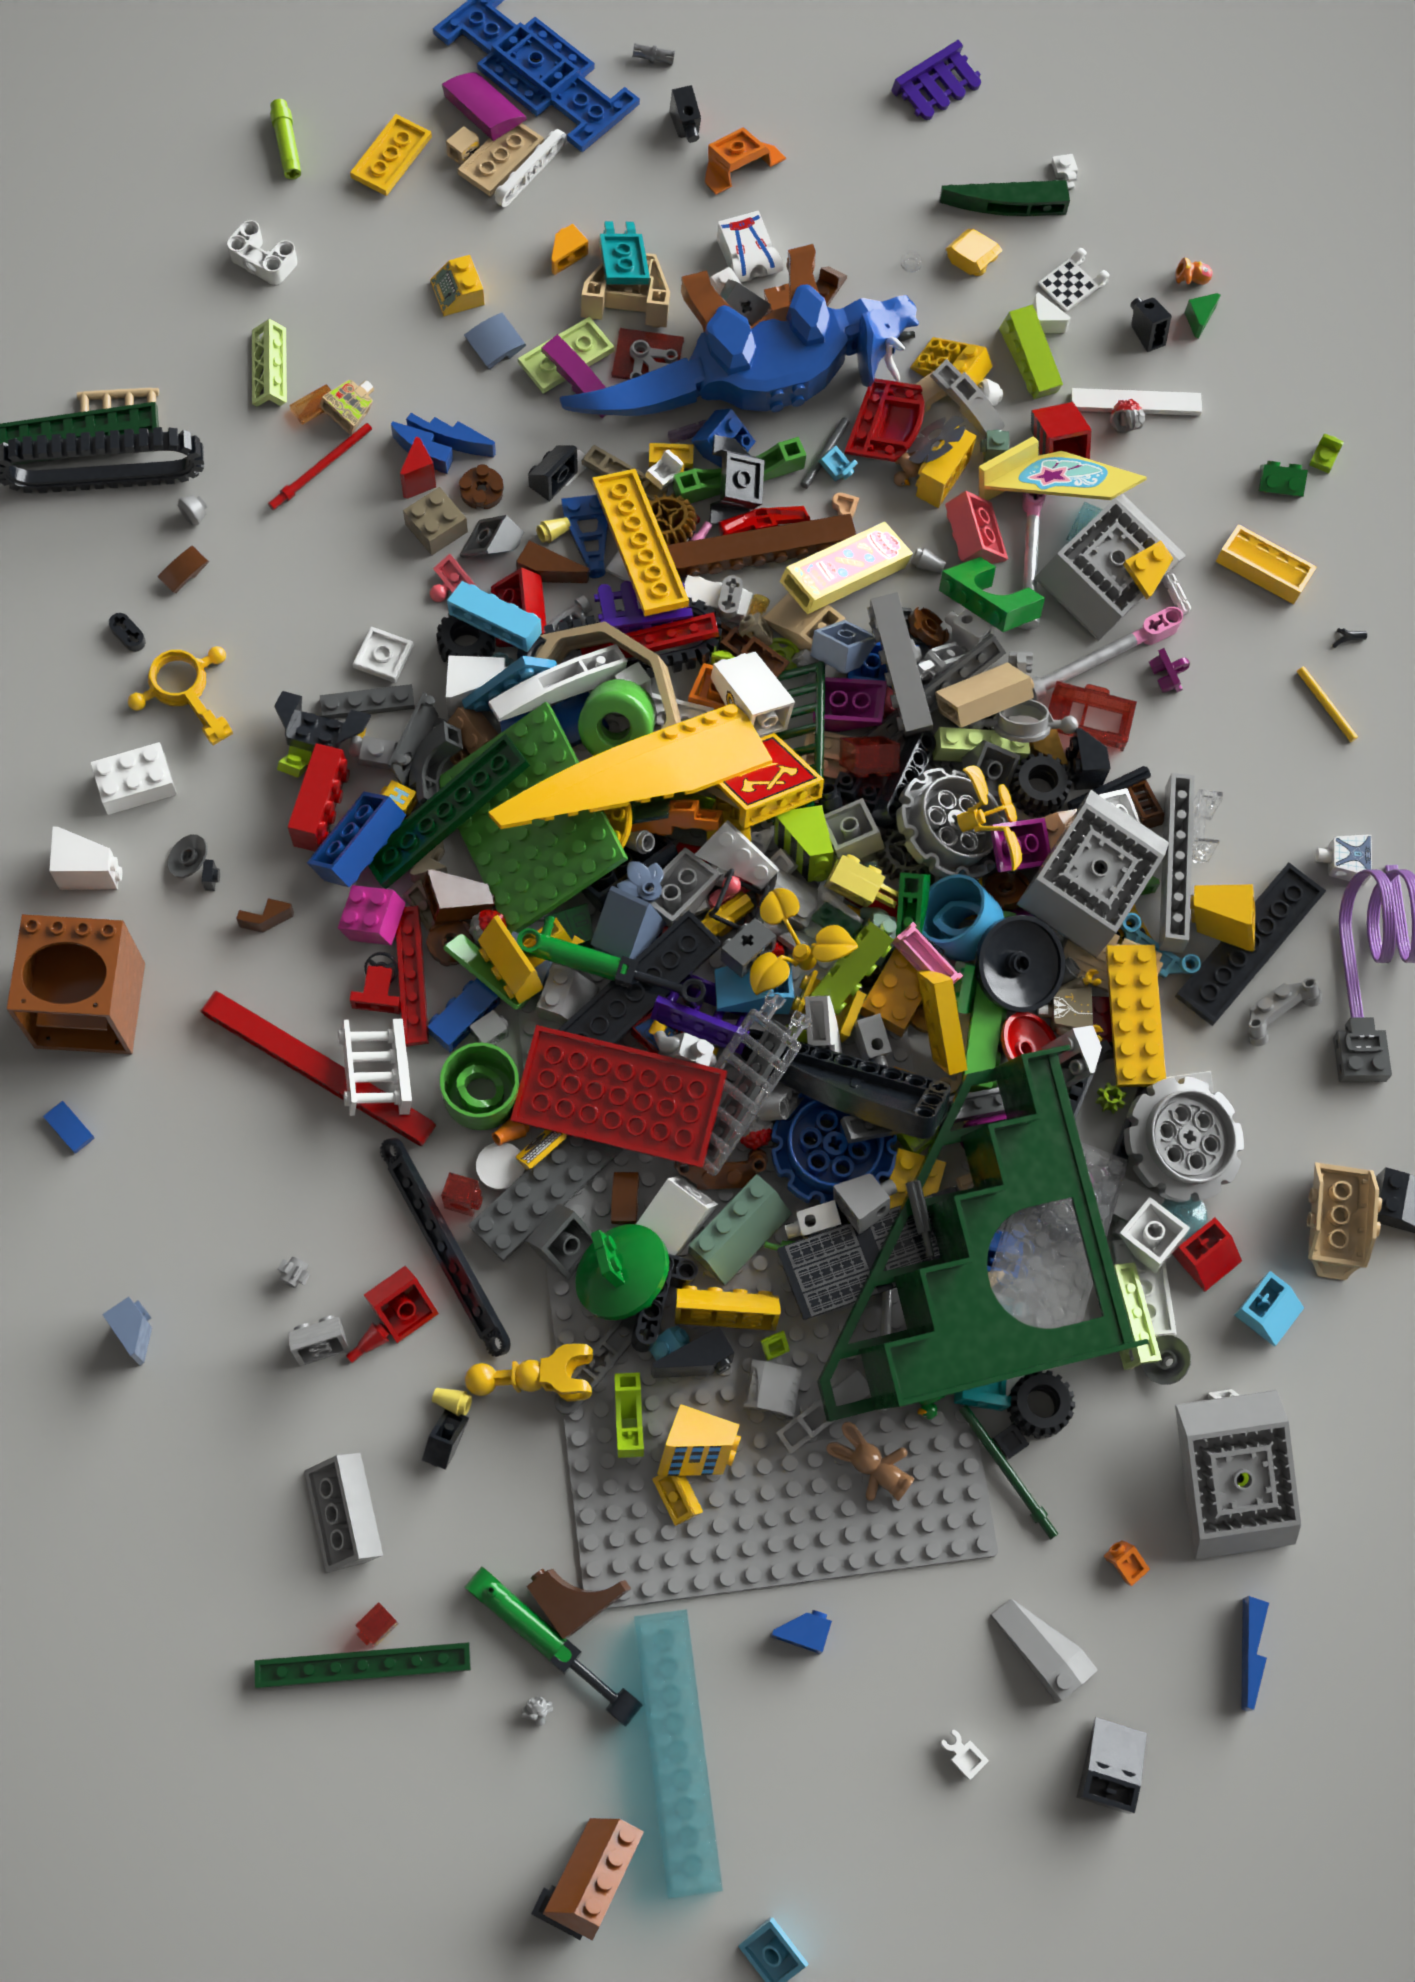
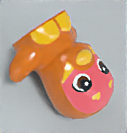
[1175,258,1212,285]

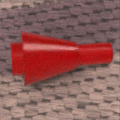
[346,1322,390,1363]

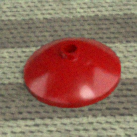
[1001,1012,1056,1061]

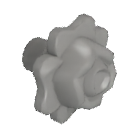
[522,1696,553,1726]

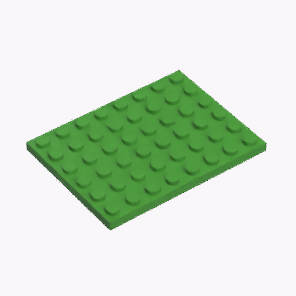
[439,702,628,934]

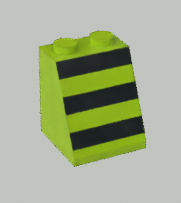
[774,805,834,882]

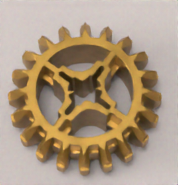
[648,493,697,545]

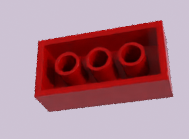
[287,743,350,852]

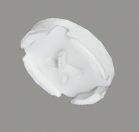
[476,1142,525,1191]

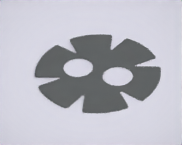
[907,416,966,464]

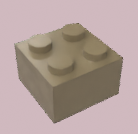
[403,487,468,556]

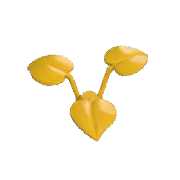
[957,765,1022,871]
[750,888,858,995]

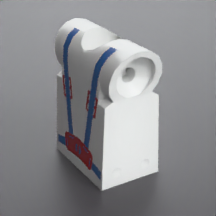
[717,211,784,282]

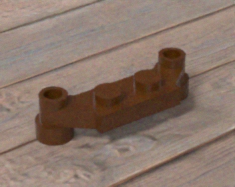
[673,1148,768,1190]

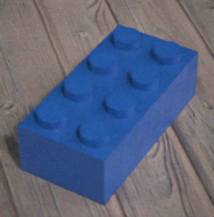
[307,791,406,887]

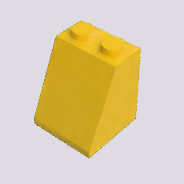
[1190,884,1255,951]

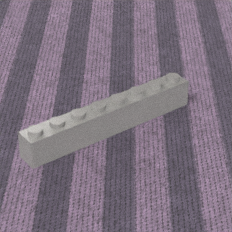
[1159,773,1195,953]

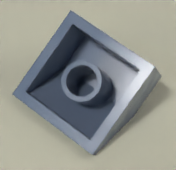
[810,620,876,673]
[102,1296,152,1366]

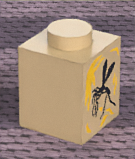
[446,126,480,165]

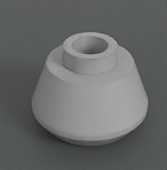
[177,495,207,525]

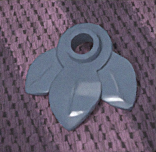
[617,862,664,902]

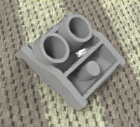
[743,1359,802,1419]

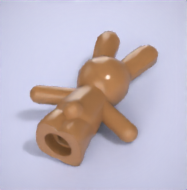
[826,1421,915,1501]

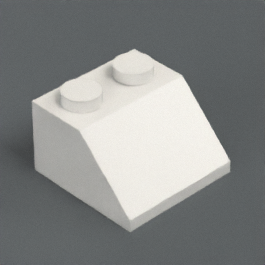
[1119,1197,1190,1273]

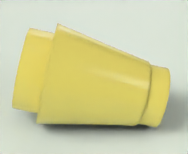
[536,517,571,543]
[432,1388,472,1416]

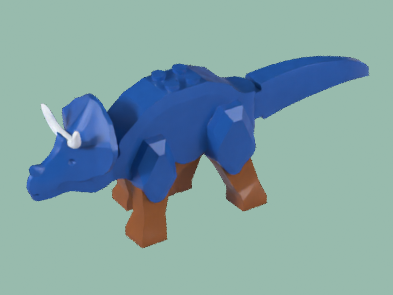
[559,244,919,416]

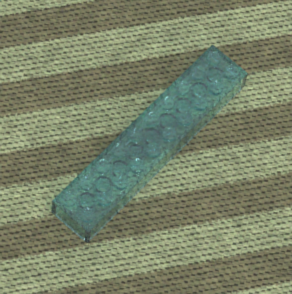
[634,1609,723,1899]

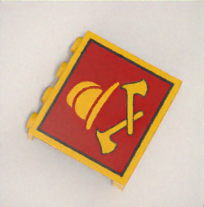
[717,733,824,829]

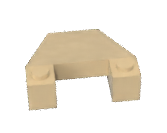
[581,253,670,328]

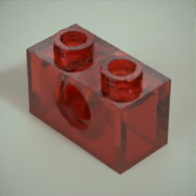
[441,1172,483,1217]

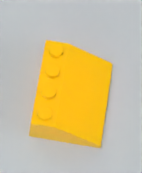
[674,1285,781,1331]

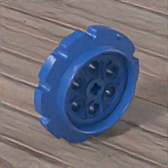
[771,1093,897,1210]

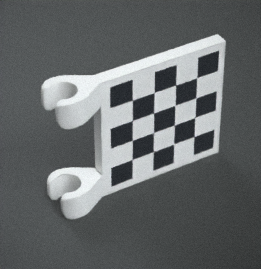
[1038,248,1110,312]

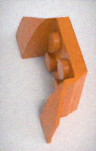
[705,127,786,194]

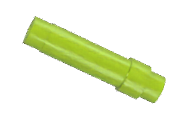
[270,99,301,179]

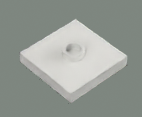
[353,627,414,683]

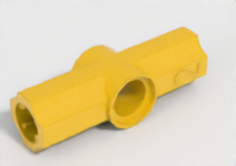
[701,891,754,937]

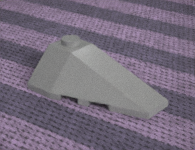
[991,1599,1098,1703]

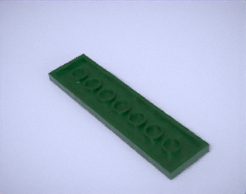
[368,734,530,889]

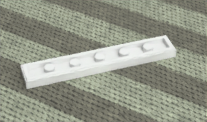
[1070,388,1202,416]

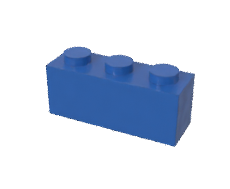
[428,978,501,1053]

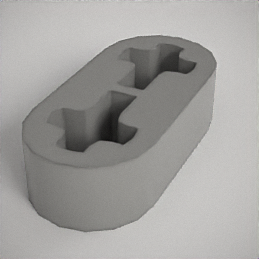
[718,575,743,619]

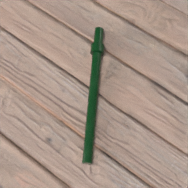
[959,1405,1059,1540]

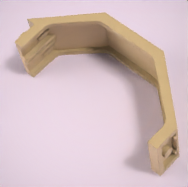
[535,622,682,729]

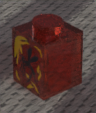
[355,1602,399,1647]

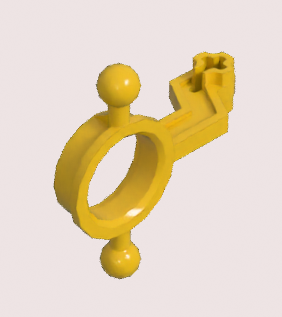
[127,646,233,746]

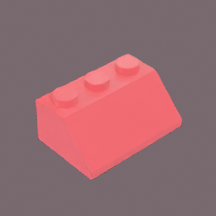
[945,491,1008,564]

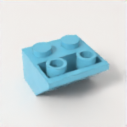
[1234,1271,1304,1347]

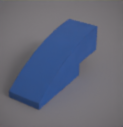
[391,421,453,474]

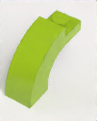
[614,1372,644,1458]

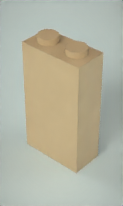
[935,662,1034,728]

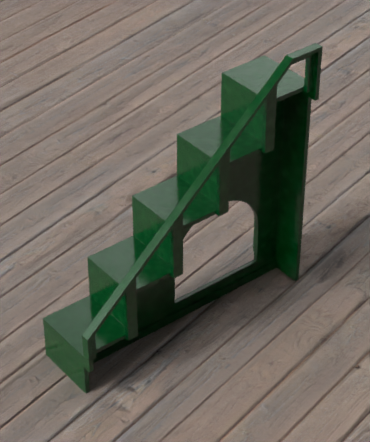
[817,1045,1149,1422]

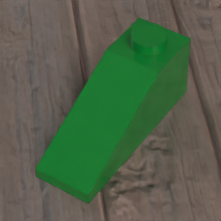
[896,873,931,937]

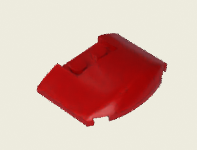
[844,378,925,462]

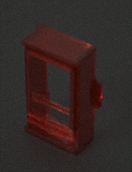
[1048,681,1137,751]

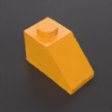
[551,224,588,275]

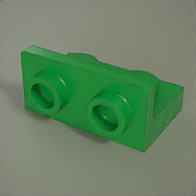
[953,961,978,1014]

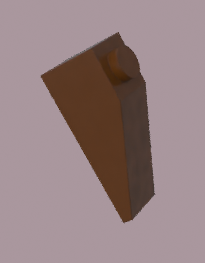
[516,540,589,583]

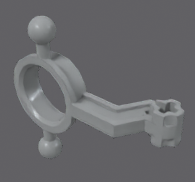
[967,652,1078,743]

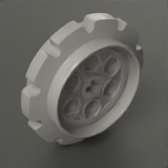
[896,768,1006,880]
[1124,1077,1244,1202]

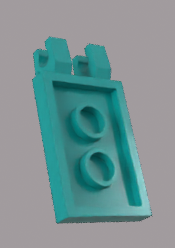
[599,221,650,285]

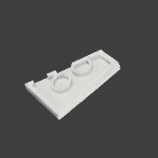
[695,820,780,888]

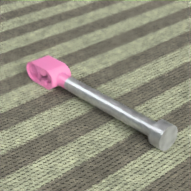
[1018,492,1046,630]
[1032,607,1183,701]

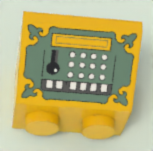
[430,255,485,316]

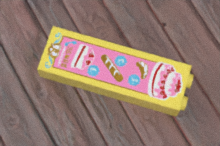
[780,522,913,614]

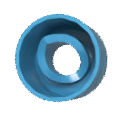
[922,874,1004,962]

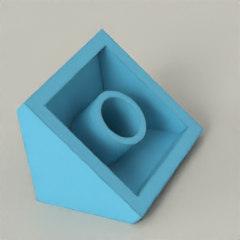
[738,1917,808,1982]

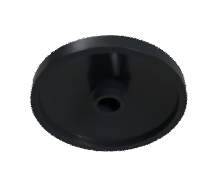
[975,915,1065,1012]

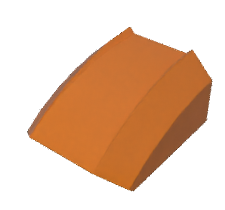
[688,663,726,710]

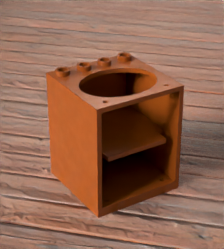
[7,914,145,1054]

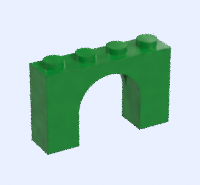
[939,557,1045,632]

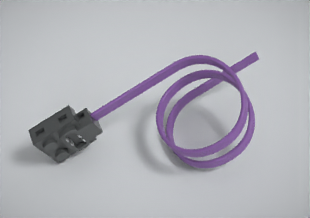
[1333,865,1415,1082]

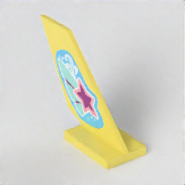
[979,436,1147,501]

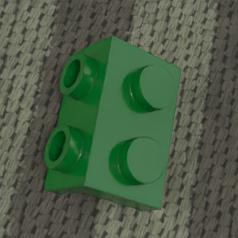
[1258,461,1308,497]

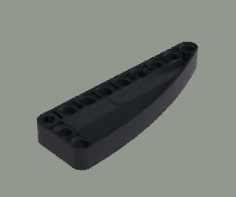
[740,1029,951,1139]

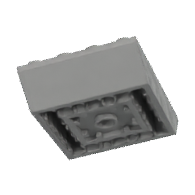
[1035,494,1186,641]
[1017,790,1169,958]
[1175,1390,1301,1560]

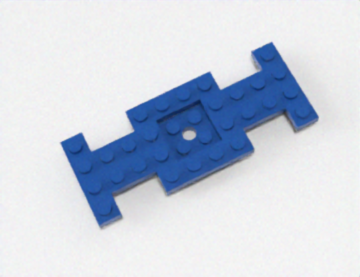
[433,0,640,152]

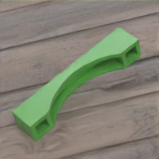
[673,437,807,504]

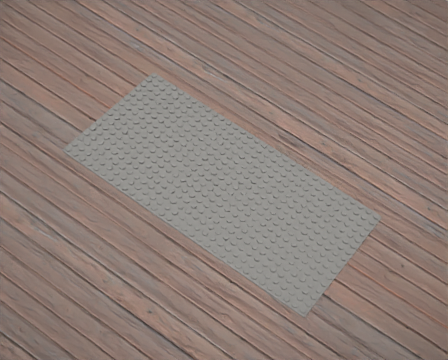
[517,805,998,1609]

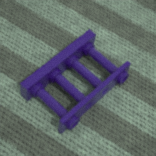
[650,974,760,1054]

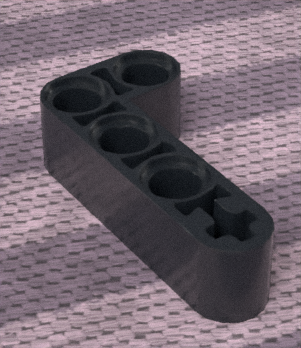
[631,1254,698,1353]

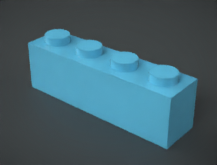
[447,581,542,652]

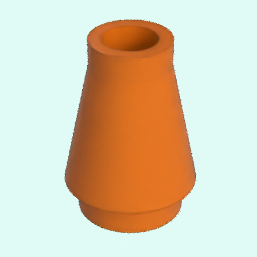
[492,1117,530,1146]

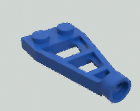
[561,494,608,578]

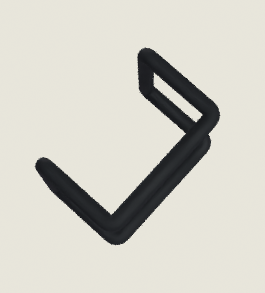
[709,869,770,930]

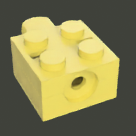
[824,854,899,908]

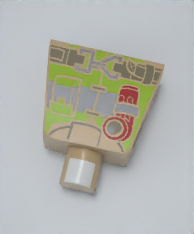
[319,380,374,435]

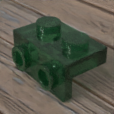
[811,902,863,940]

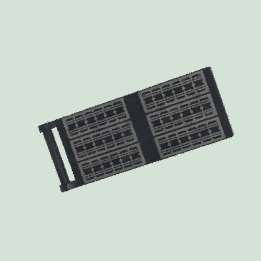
[777,1185,959,1320]

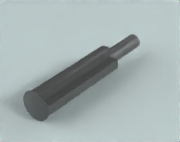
[906,1180,935,1258]

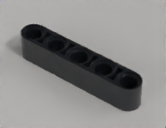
[872,731,936,827]

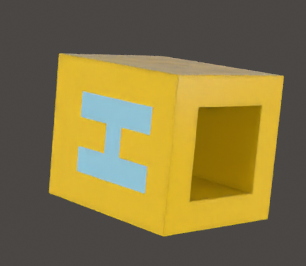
[380,780,418,820]

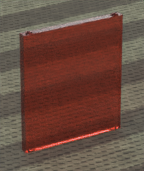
[611,328,684,380]

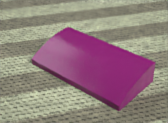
[442,72,527,141]

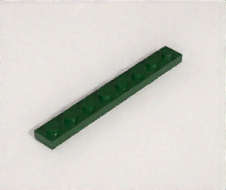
[254,1642,471,1689]

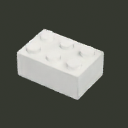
[91,742,177,815]

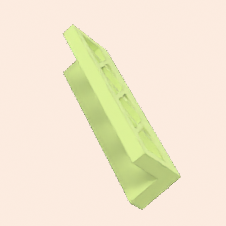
[252,319,287,407]
[1114,1262,1162,1370]

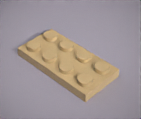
[458,123,544,197]

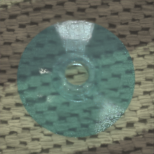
[1161,1196,1207,1239]

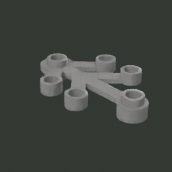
[630,340,678,379]

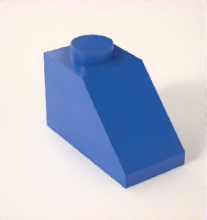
[771,1610,832,1654]

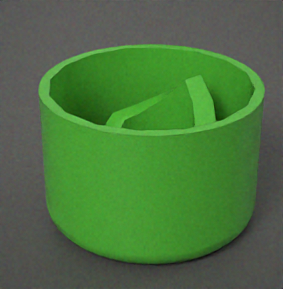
[578,679,657,756]
[440,1043,520,1130]

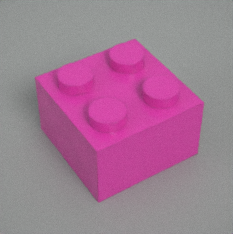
[338,885,406,946]

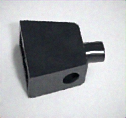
[669,85,701,143]
[1130,298,1172,352]

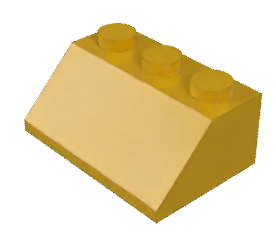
[478,915,544,1004]

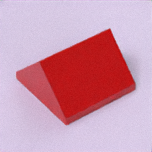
[400,437,436,499]

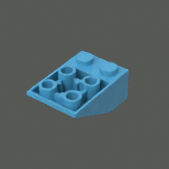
[714,957,794,1014]

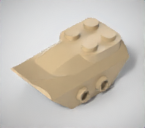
[1307,1162,1382,1280]

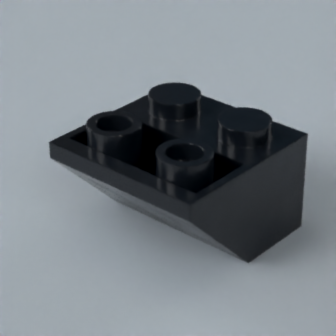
[1065,728,1111,790]

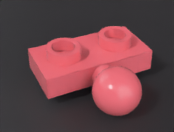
[430,554,476,602]
[708,876,752,910]

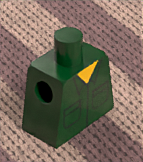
[544,903,594,949]

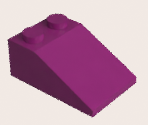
[813,677,887,732]
[989,818,1051,872]

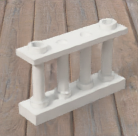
[338,1019,412,1116]

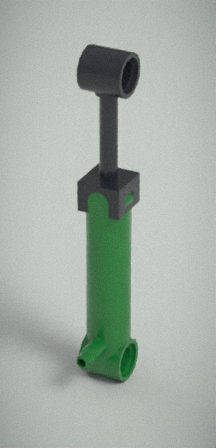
[517,916,706,1007]
[464,1566,643,1727]

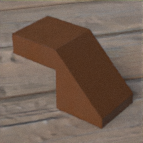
[236,898,294,933]

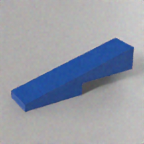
[1241,1596,1269,1712]

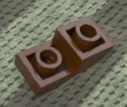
[157,545,209,593]
[611,1172,640,1224]

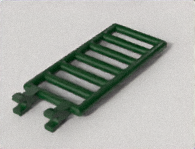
[766,661,825,825]

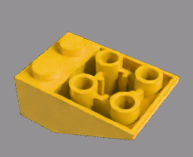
[910,337,993,386]

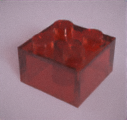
[839,735,900,777]

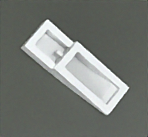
[805,996,842,1053]

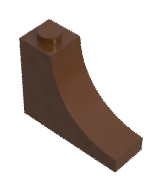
[526,1569,631,1639]

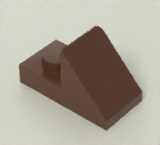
[816,266,847,307]

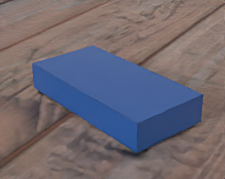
[43,1101,95,1154]

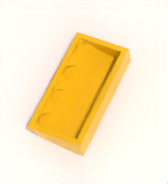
[1215,524,1317,605]
[917,970,968,1075]

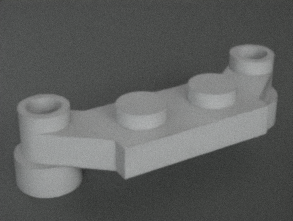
[1248,978,1322,1046]

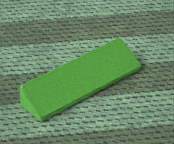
[443,934,531,1010]

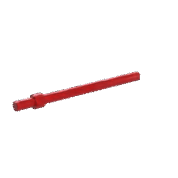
[268,423,372,510]

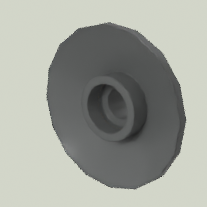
[168,834,207,878]
[1142,1335,1191,1385]

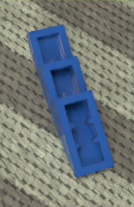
[406,413,496,457]

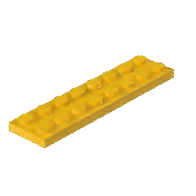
[592,469,689,616]

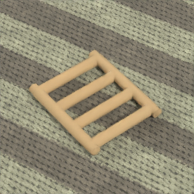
[77,388,159,412]

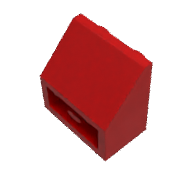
[1172,1217,1242,1292]

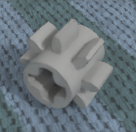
[277,1256,310,1288]

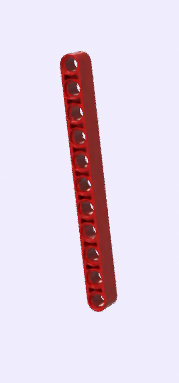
[200,991,436,1146]

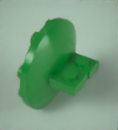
[575,1224,669,1320]

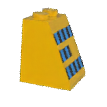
[657,1404,741,1476]

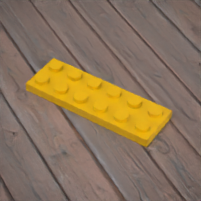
[1105,945,1166,1087]

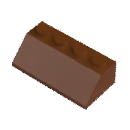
[543,1818,644,1941]

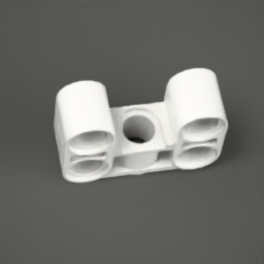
[227,220,297,285]

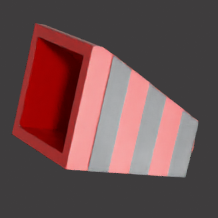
[1031,402,1092,459]

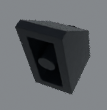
[422,1409,469,1470]

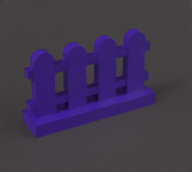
[891,39,981,120]
[594,581,693,634]

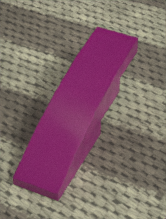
[541,334,606,418]

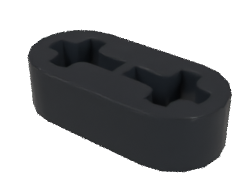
[109,613,146,652]

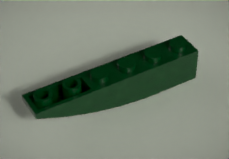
[939,180,1070,216]

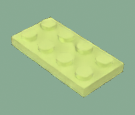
[518,317,615,394]

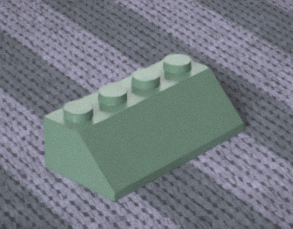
[688,1174,792,1286]

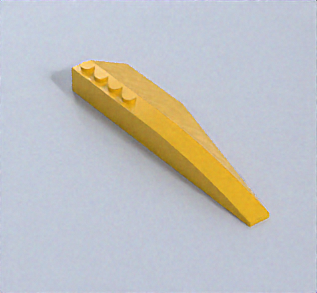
[488,703,772,829]

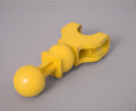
[465,1344,593,1401]

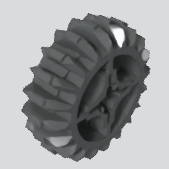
[876,824,930,884]

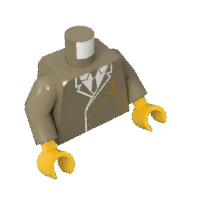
[1036,969,1103,1042]

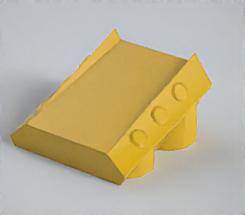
[945,229,1002,276]

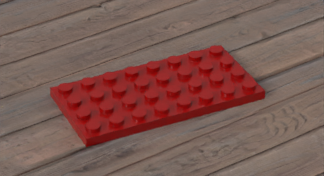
[510,1025,727,1168]

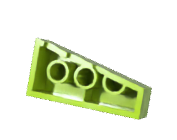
[999,304,1063,400]
[809,921,894,1015]

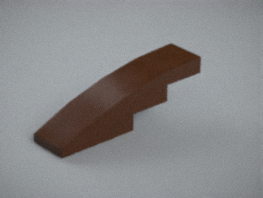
[718,622,790,678]

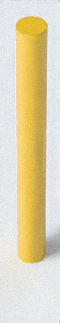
[1297,666,1358,743]

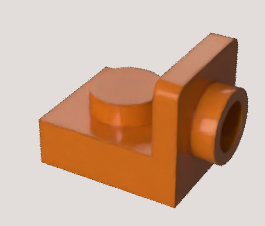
[1104,1540,1150,1586]

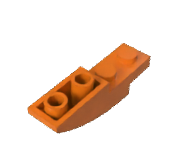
[631,800,723,836]

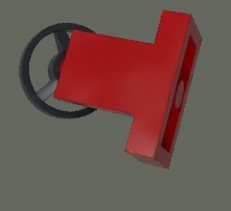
[350,952,401,1014]

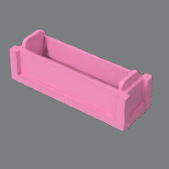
[892,922,963,984]

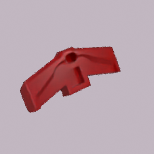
[718,506,810,536]

